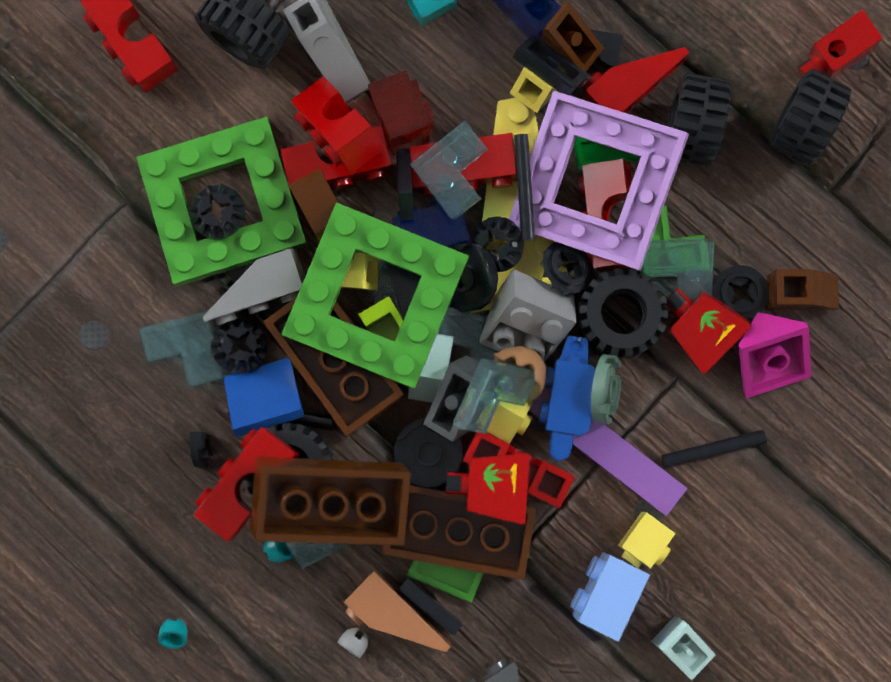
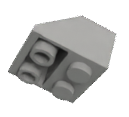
[480,269,576,363]

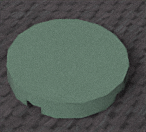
[591,354,622,425]

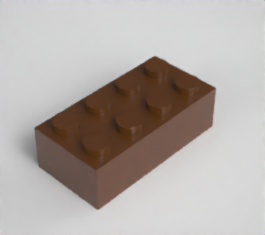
[263,297,405,438]
[250,457,411,545]
[382,485,536,580]

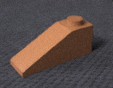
[344,569,451,652]

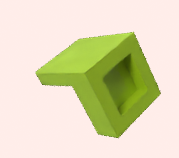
[358,296,403,342]

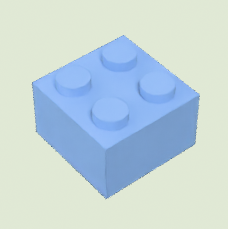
[570,552,650,642]

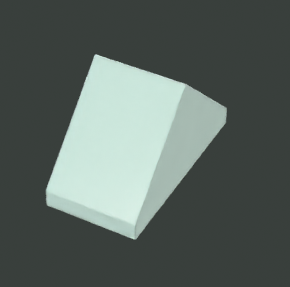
[408,334,454,403]
[651,616,715,681]

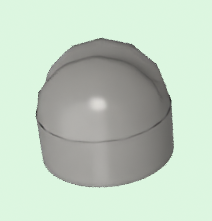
[337,627,368,659]

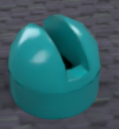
[263,541,294,563]
[158,618,188,649]

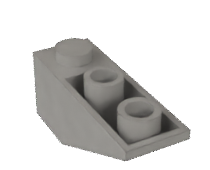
[283,0,372,103]
[203,248,305,325]

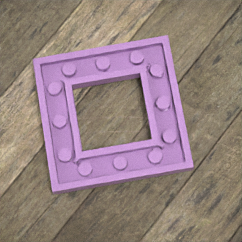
[509,91,689,271]

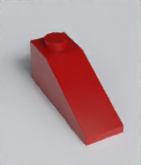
[582,47,689,114]

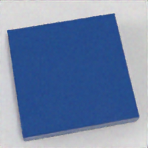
[223,357,304,437]

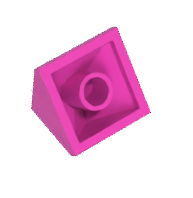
[738,312,811,399]

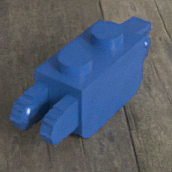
[539,336,595,462]

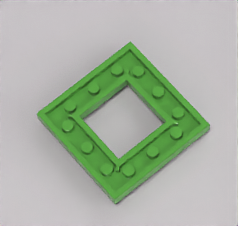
[136,116,308,287]
[281,202,469,389]

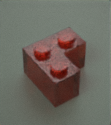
[367,70,435,156]

